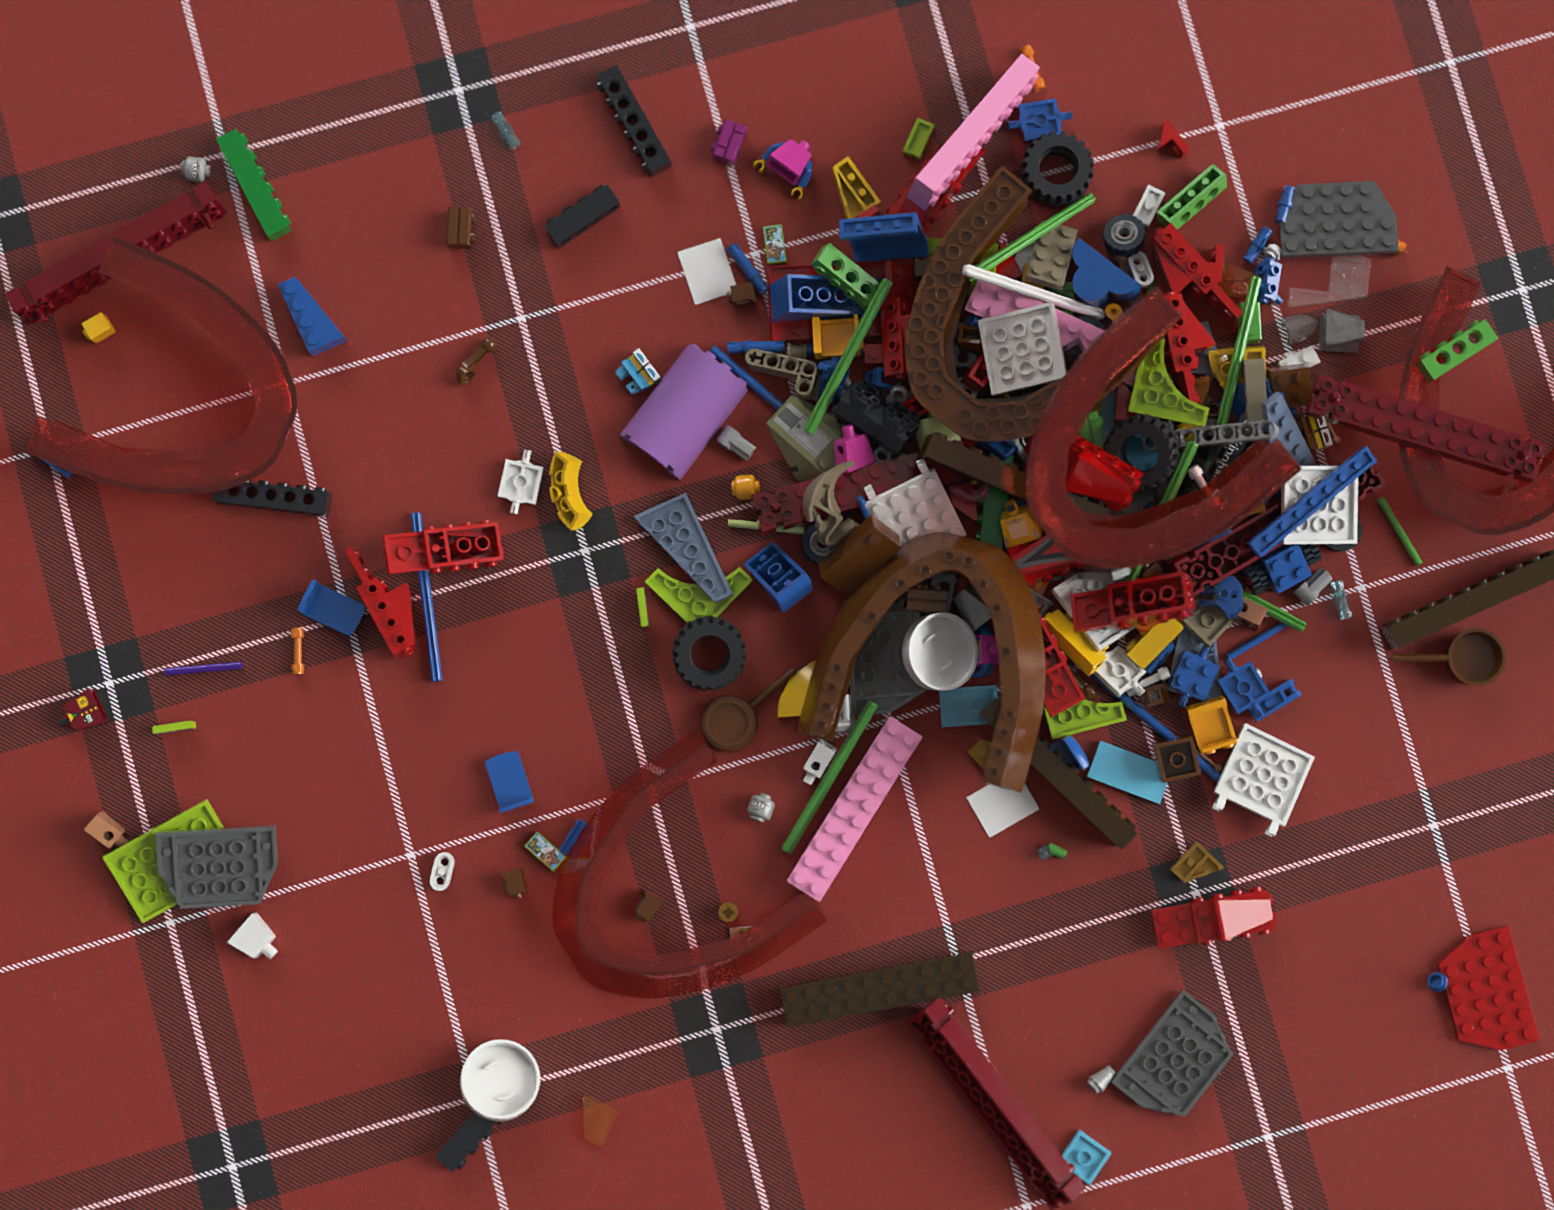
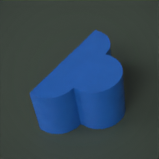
[1072,238,1141,308]
[743,541,814,614]

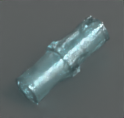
[491,112,521,150]
[1330,580,1352,620]

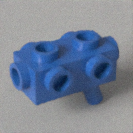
[1254,258,1283,305]
[818,357,849,404]

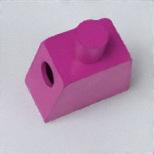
[834,425,876,473]

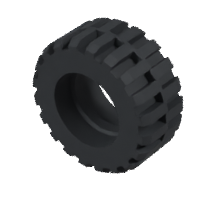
[1020,131,1094,208]
[1103,414,1181,491]
[672,615,747,691]

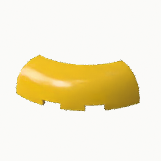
[549,451,593,531]

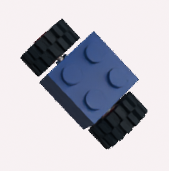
[1239,544,1322,596]

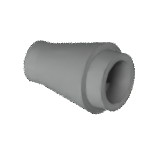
[890,380,909,403]
[1086,1066,1116,1094]

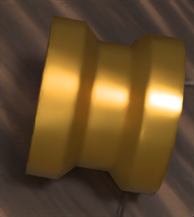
[718,902,738,922]

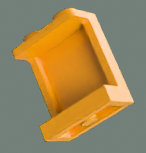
[812,314,864,360]
[1185,695,1238,755]

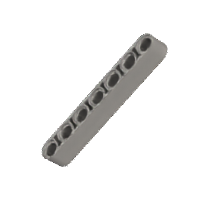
[1142,420,1279,452]

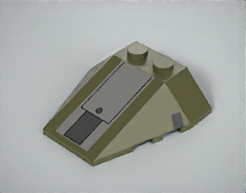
[766,395,858,482]

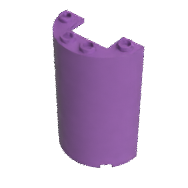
[619,343,748,481]

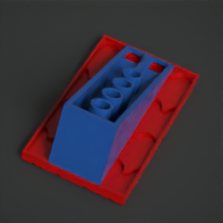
[767,260,894,342]

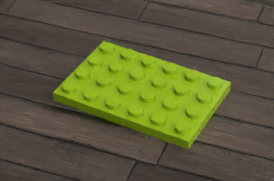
[102,799,224,923]

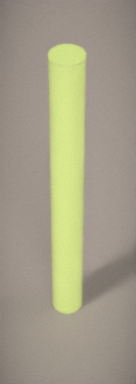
[728,519,804,534]

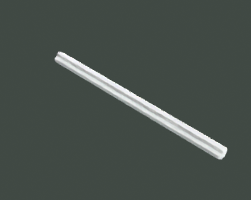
[962,265,1105,320]

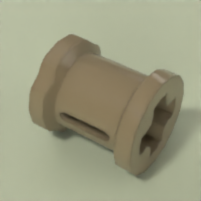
[787,343,807,360]

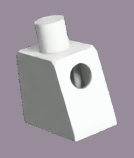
[802,739,837,785]
[228,913,278,960]

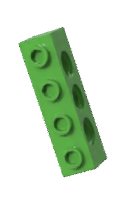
[1157,164,1227,230]
[810,243,880,311]
[1416,319,1498,383]

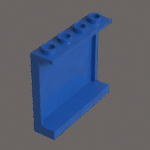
[839,212,928,262]

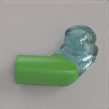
[1038,843,1067,860]

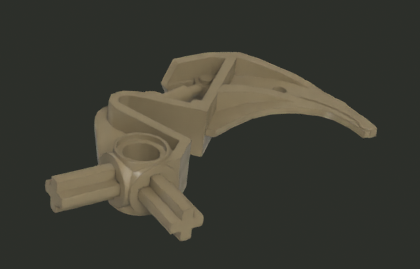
[802,460,859,546]

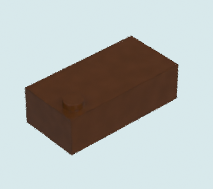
[818,514,902,597]

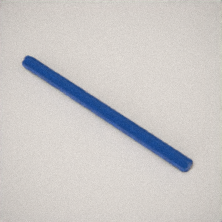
[410,512,442,682]

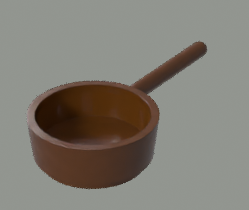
[1389,628,1506,686]
[700,668,797,753]

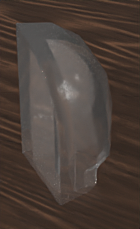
[1282,314,1318,345]

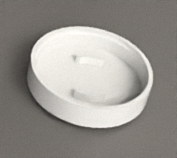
[902,613,978,691]
[460,1040,540,1121]

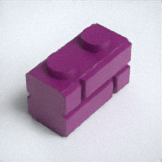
[711,119,747,166]

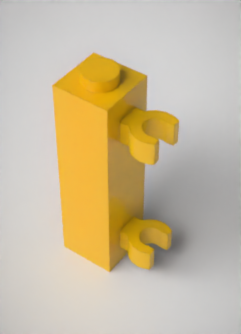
[1044,609,1109,676]

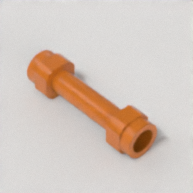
[1020,45,1045,92]
[291,628,304,675]

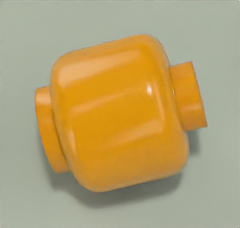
[731,475,760,500]

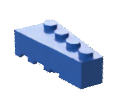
[278,277,347,357]

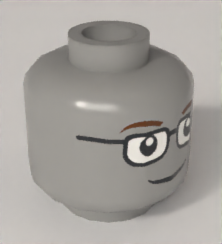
[181,156,210,182]
[747,793,775,823]

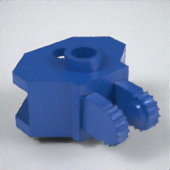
[1199,576,1243,618]

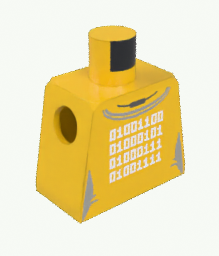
[1000,500,1043,548]

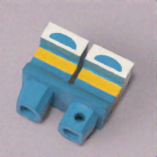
[615,348,661,395]

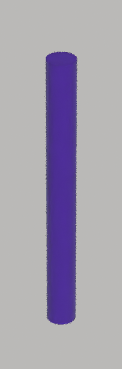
[164,661,243,676]

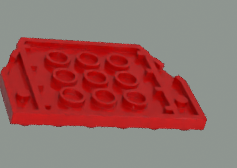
[1437,926,1540,1050]

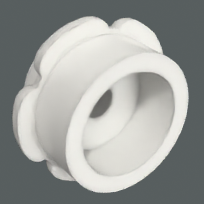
[1263,244,1281,261]

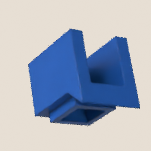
[865,366,893,392]

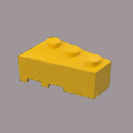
[832,157,881,219]
[1125,619,1184,670]

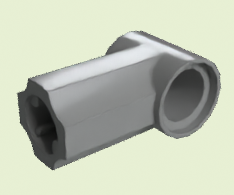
[716,425,756,461]
[1293,567,1333,606]
[836,695,856,733]

